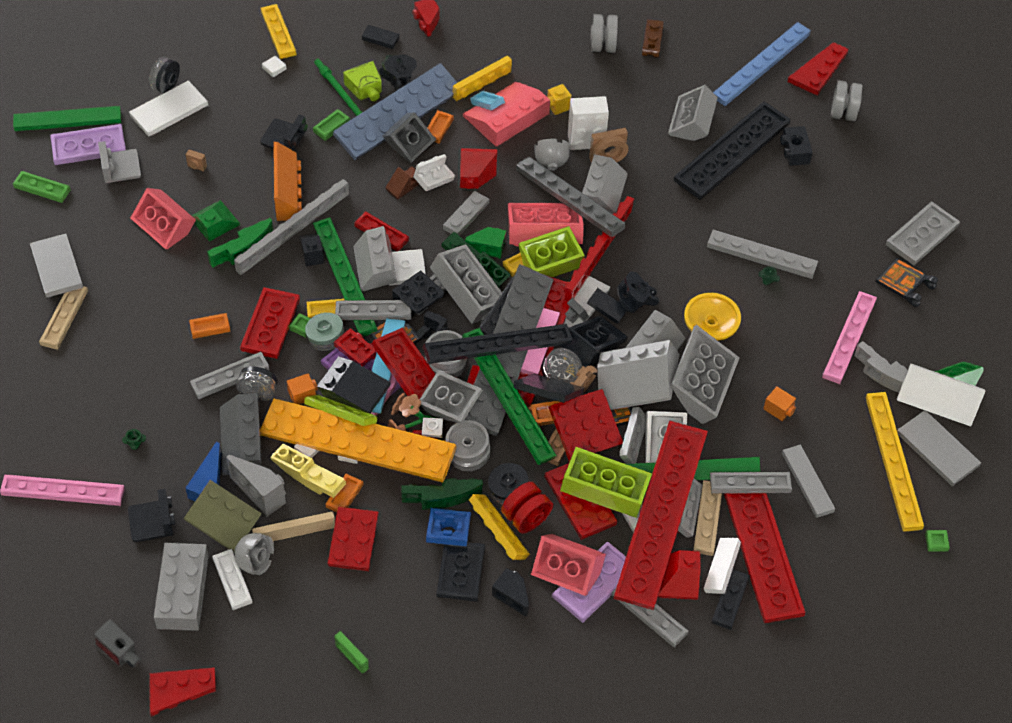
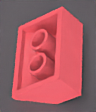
[130,188,196,249]
[531,534,606,596]

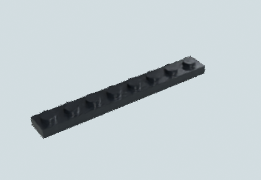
[423,324,573,364]

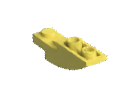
[270,444,346,498]

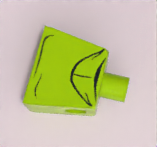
[343,61,382,101]

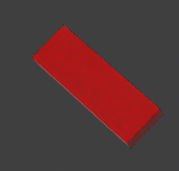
[354,211,409,251]

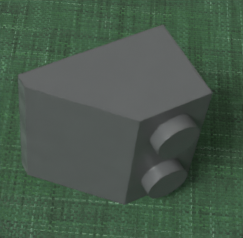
[382,112,436,163]

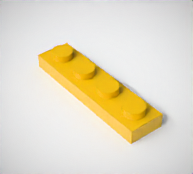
[261,4,296,59]
[453,56,512,101]
[469,494,530,560]

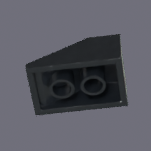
[560,315,628,367]
[317,356,391,414]

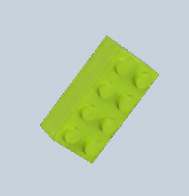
[560,447,652,518]

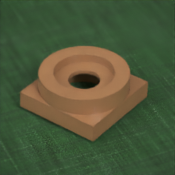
[589,128,629,163]

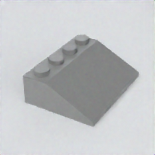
[670,325,740,424]
[597,340,680,410]

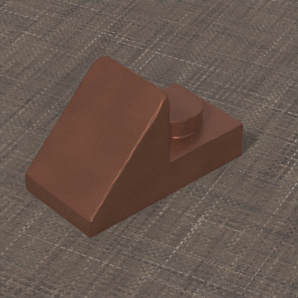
[386,167,419,200]

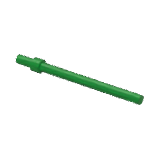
[314,58,362,116]

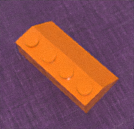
[274,142,302,221]

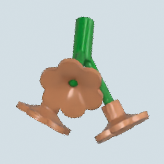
[388,393,436,431]

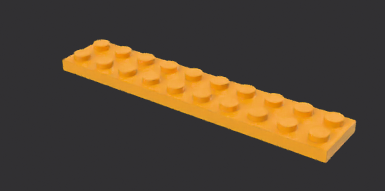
[260,398,457,482]

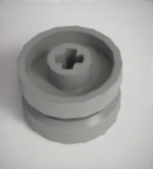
[590,14,618,53]
[831,80,862,122]
[425,330,467,378]
[446,420,491,471]

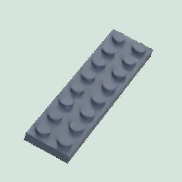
[333,63,457,160]

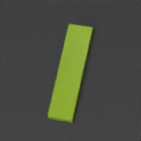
[304,395,377,426]

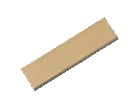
[39,286,88,350]
[693,480,722,556]
[252,512,335,541]

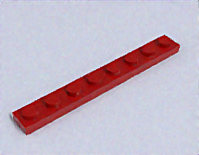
[563,196,634,302]

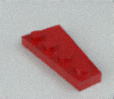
[787,42,849,95]

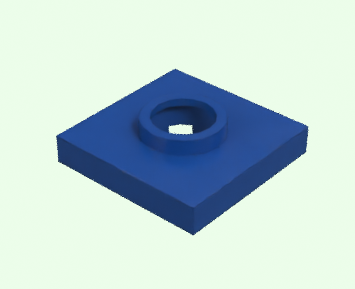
[426,508,471,546]

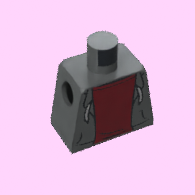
[94,619,141,668]

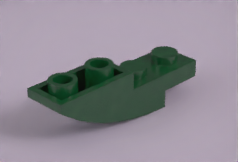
[441,232,511,288]
[401,478,483,510]

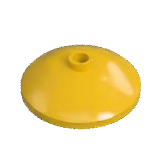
[684,293,741,341]

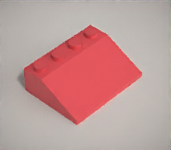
[463,82,550,147]
[508,203,583,246]

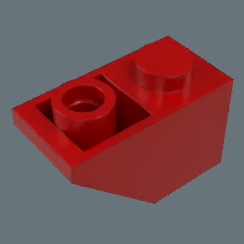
[412,0,439,37]

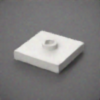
[389,249,426,286]

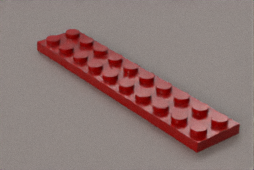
[614,420,708,610]

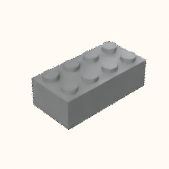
[154,543,209,630]

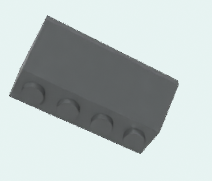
[220,393,262,476]

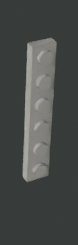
[707,230,818,279]

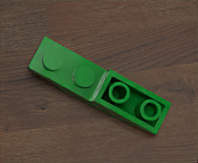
[207,218,273,268]

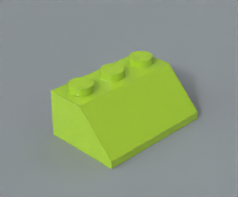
[519,226,585,277]

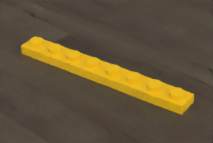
[866,392,924,532]

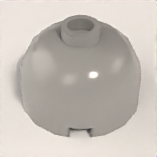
[534,139,570,170]
[235,533,274,575]

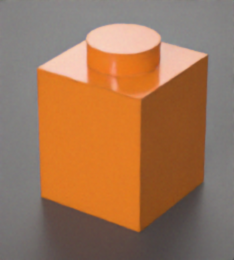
[286,373,318,405]
[764,386,796,422]

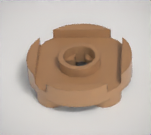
[570,365,598,392]

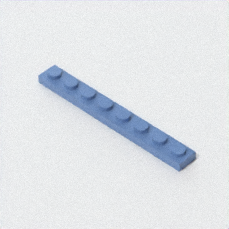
[713,22,811,106]

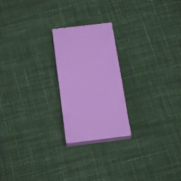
[50,124,126,165]
[552,542,626,623]

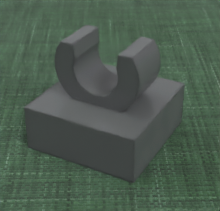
[565,298,589,323]

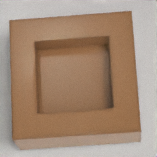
[186,150,207,171]

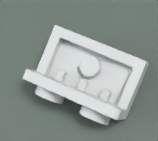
[413,154,455,191]

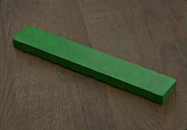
[13,106,121,131]

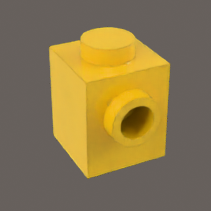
[547,84,571,115]

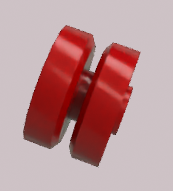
[501,482,553,534]

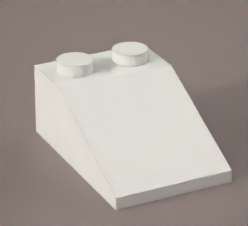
[645,411,687,463]

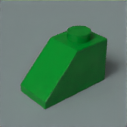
[465,227,506,259]

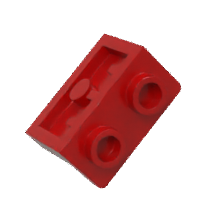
[334,328,377,366]

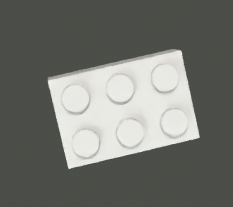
[568,96,609,150]

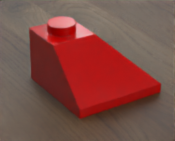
[460,148,497,189]
[658,550,700,600]

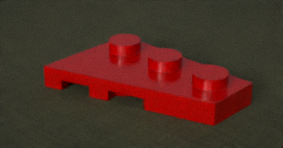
[150,668,216,717]

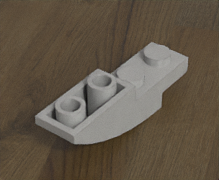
[854,341,908,393]

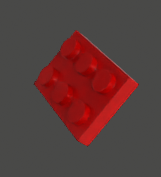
[328,507,379,571]

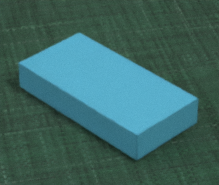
[470,91,505,111]

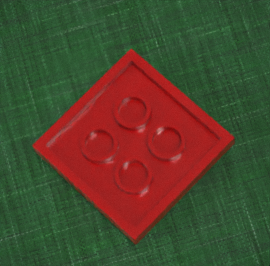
[548,389,623,462]

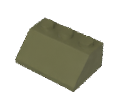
[183,480,261,553]

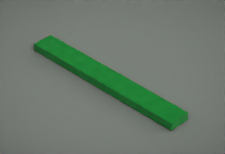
[313,217,378,337]
[462,328,557,465]
[626,457,761,483]

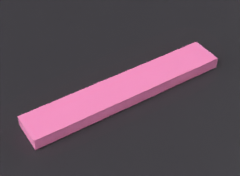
[822,291,877,384]
[0,475,125,506]

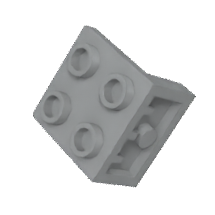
[98,141,141,183]

